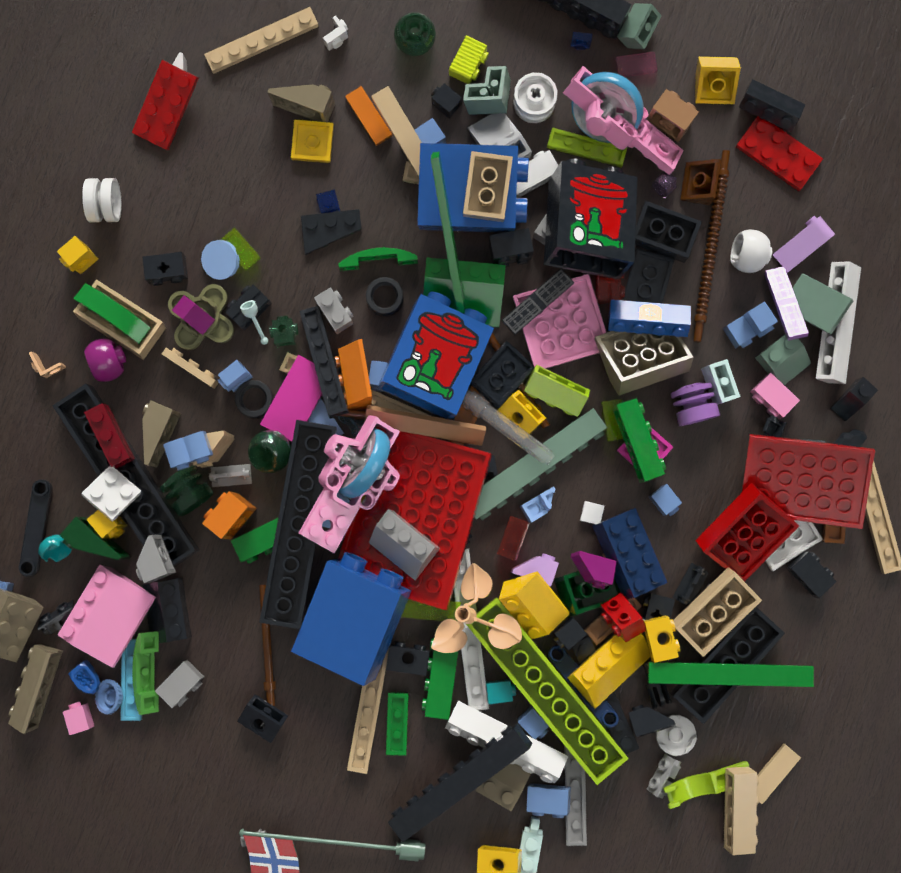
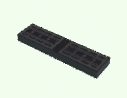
[502,268,574,336]

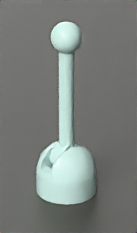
[240,300,268,345]

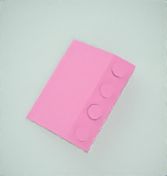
[58,565,156,668]

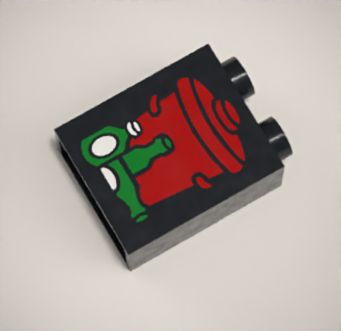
[544,159,637,279]

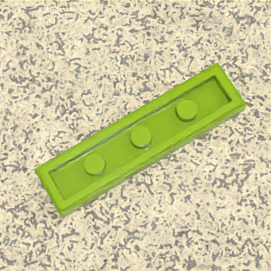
[547,128,627,168]

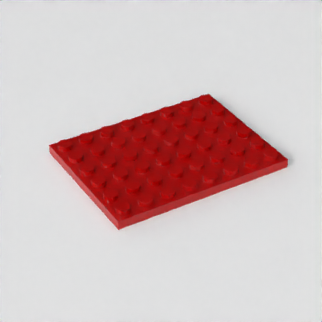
[339,427,492,610]

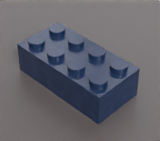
[592,508,667,600]

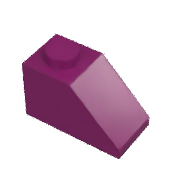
[571,551,616,589]

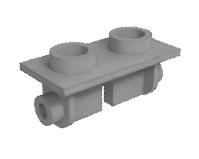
[209,464,252,487]
[647,754,681,799]

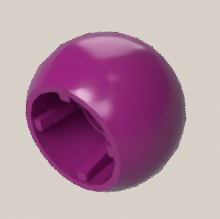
[84,339,127,382]

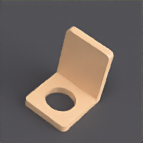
[29,351,66,378]

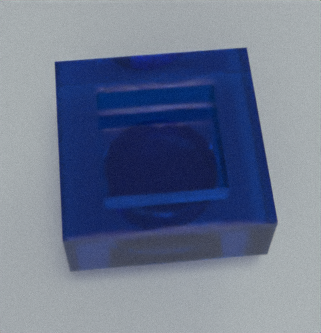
[571,32,592,50]
[316,189,340,213]

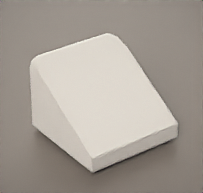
[172,52,187,71]

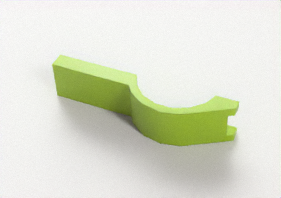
[663,761,749,809]

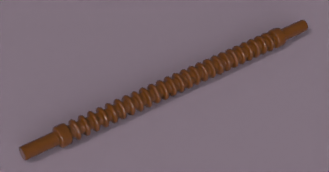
[693,150,730,342]

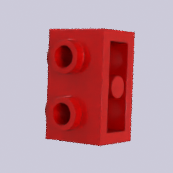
[601,593,646,643]

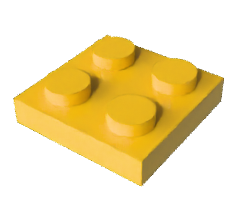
[291,120,334,163]

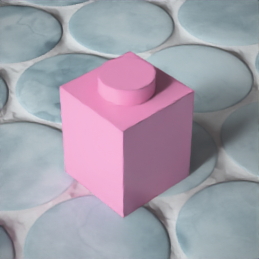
[63,702,94,735]

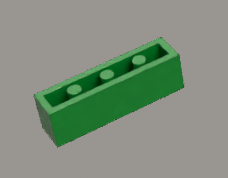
[231,518,278,564]
[421,638,458,720]

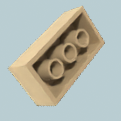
[73,280,166,360]
[673,568,762,657]

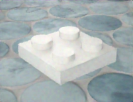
[82,466,141,522]

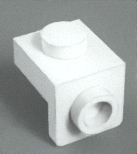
[323,16,348,51]

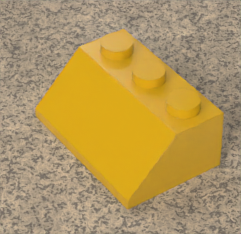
[499,571,570,640]

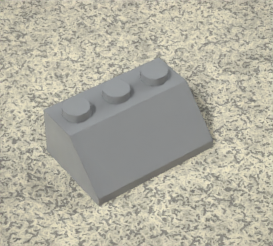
[369,509,440,580]

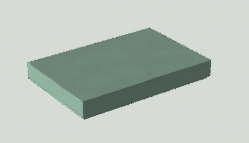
[792,273,854,335]

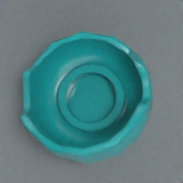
[38,535,72,562]

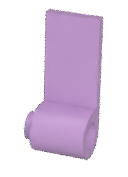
[773,216,835,273]

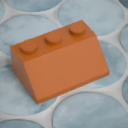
[335,339,372,410]

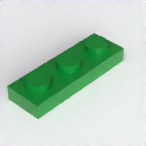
[386,692,409,755]

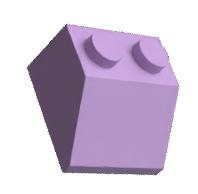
[511,554,559,586]

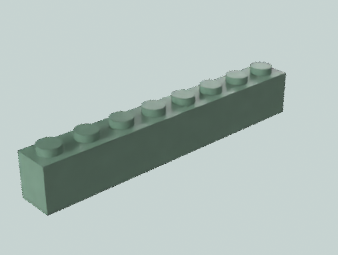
[474,408,607,520]

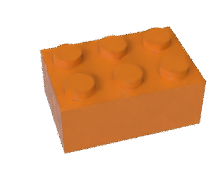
[202,491,257,539]

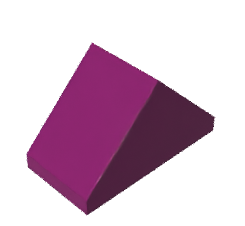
[172,295,215,335]

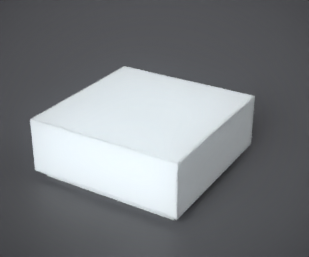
[580,501,604,524]

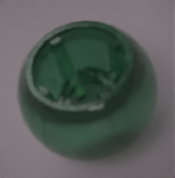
[394,12,436,56]
[248,430,291,473]

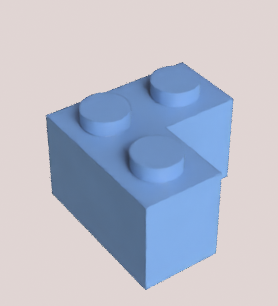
[723,301,778,349]

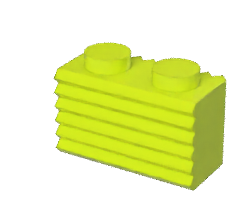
[449,35,489,84]

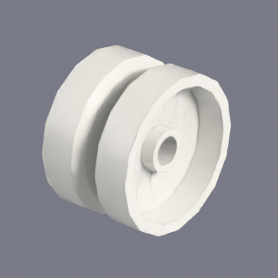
[513,73,557,123]
[82,178,122,222]

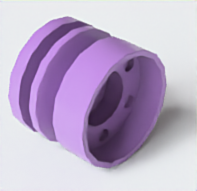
[671,382,720,426]

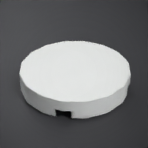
[656,715,697,756]

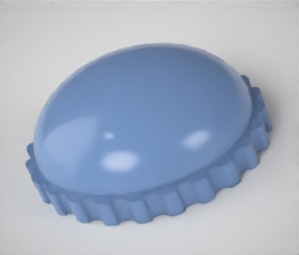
[95,679,123,715]

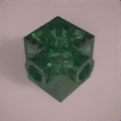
[269,316,299,347]

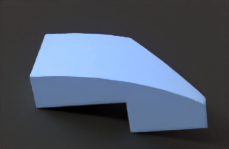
[520,486,555,523]

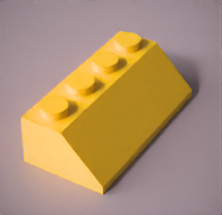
[567,634,651,709]

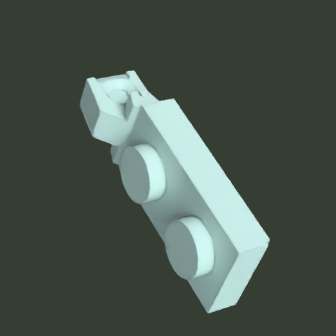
[519,816,543,873]

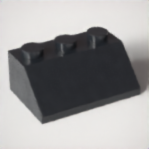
[142,578,192,643]

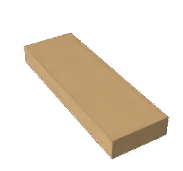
[757,744,801,804]

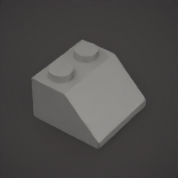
[136,535,176,583]

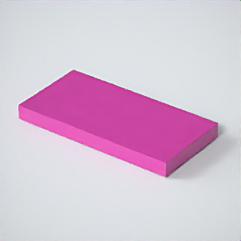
[260,355,322,441]

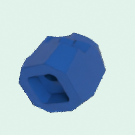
[68,660,100,695]

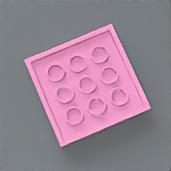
[513,274,606,369]

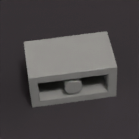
[155,660,204,708]

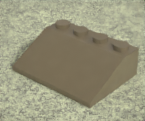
[595,331,693,395]

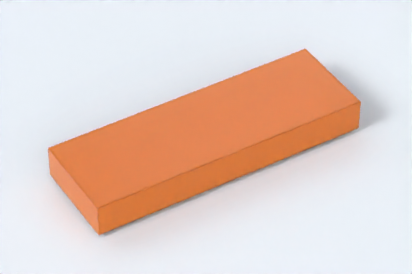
[345,86,392,146]

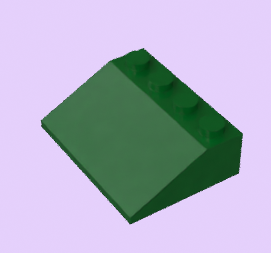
[423,257,506,328]

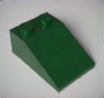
[59,517,131,560]
[554,571,621,617]

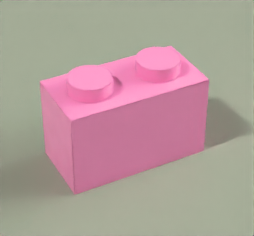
[750,373,800,419]

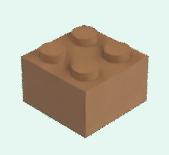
[647,89,699,142]

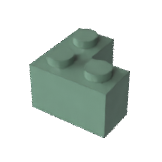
[463,66,511,115]

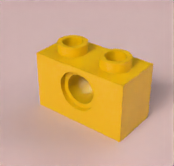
[57,236,98,274]
[497,390,546,439]
[644,615,680,663]
[477,845,522,873]

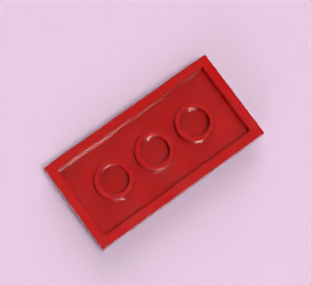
[132,60,199,150]
[736,116,823,191]

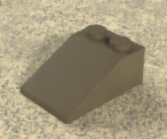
[267,84,335,122]
[142,400,181,468]
[476,764,531,812]

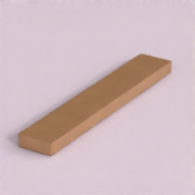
[364,405,486,446]

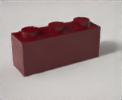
[84,403,135,468]

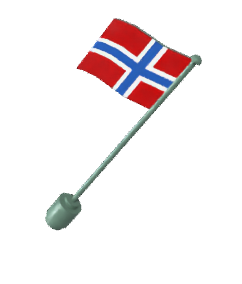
[239,829,425,873]

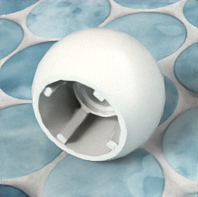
[730,229,772,273]

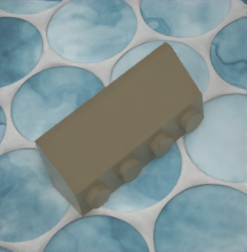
[8,644,63,734]

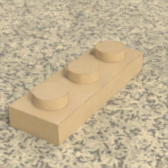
[162,348,219,389]

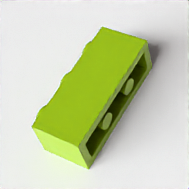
[524,364,590,417]

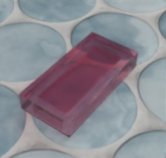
[616,52,658,77]

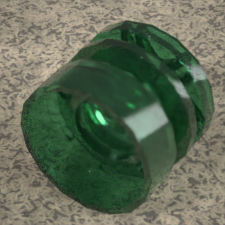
[160,465,214,517]

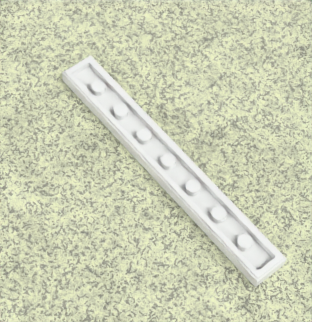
[454,549,489,711]

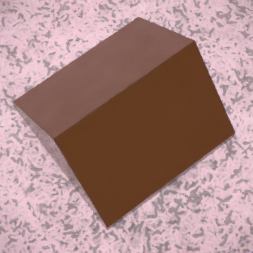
[680,159,721,205]

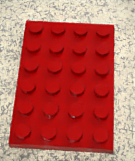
[742,434,875,529]

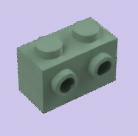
[617,3,662,49]

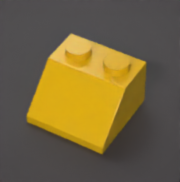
[695,57,741,104]

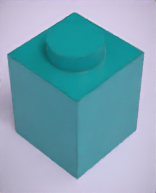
[486,679,516,704]

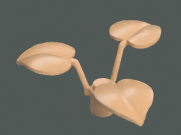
[431,563,522,653]

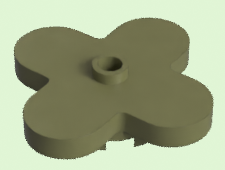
[168,284,234,350]

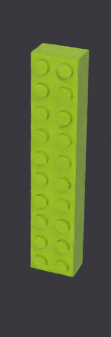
[466,597,629,785]

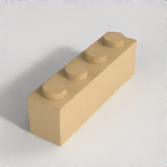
[724,767,759,855]

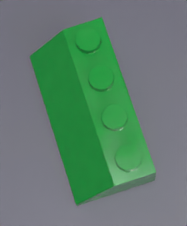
[612,398,666,483]

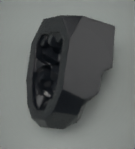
[832,429,867,447]

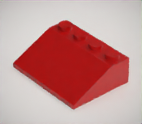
[695,483,799,582]

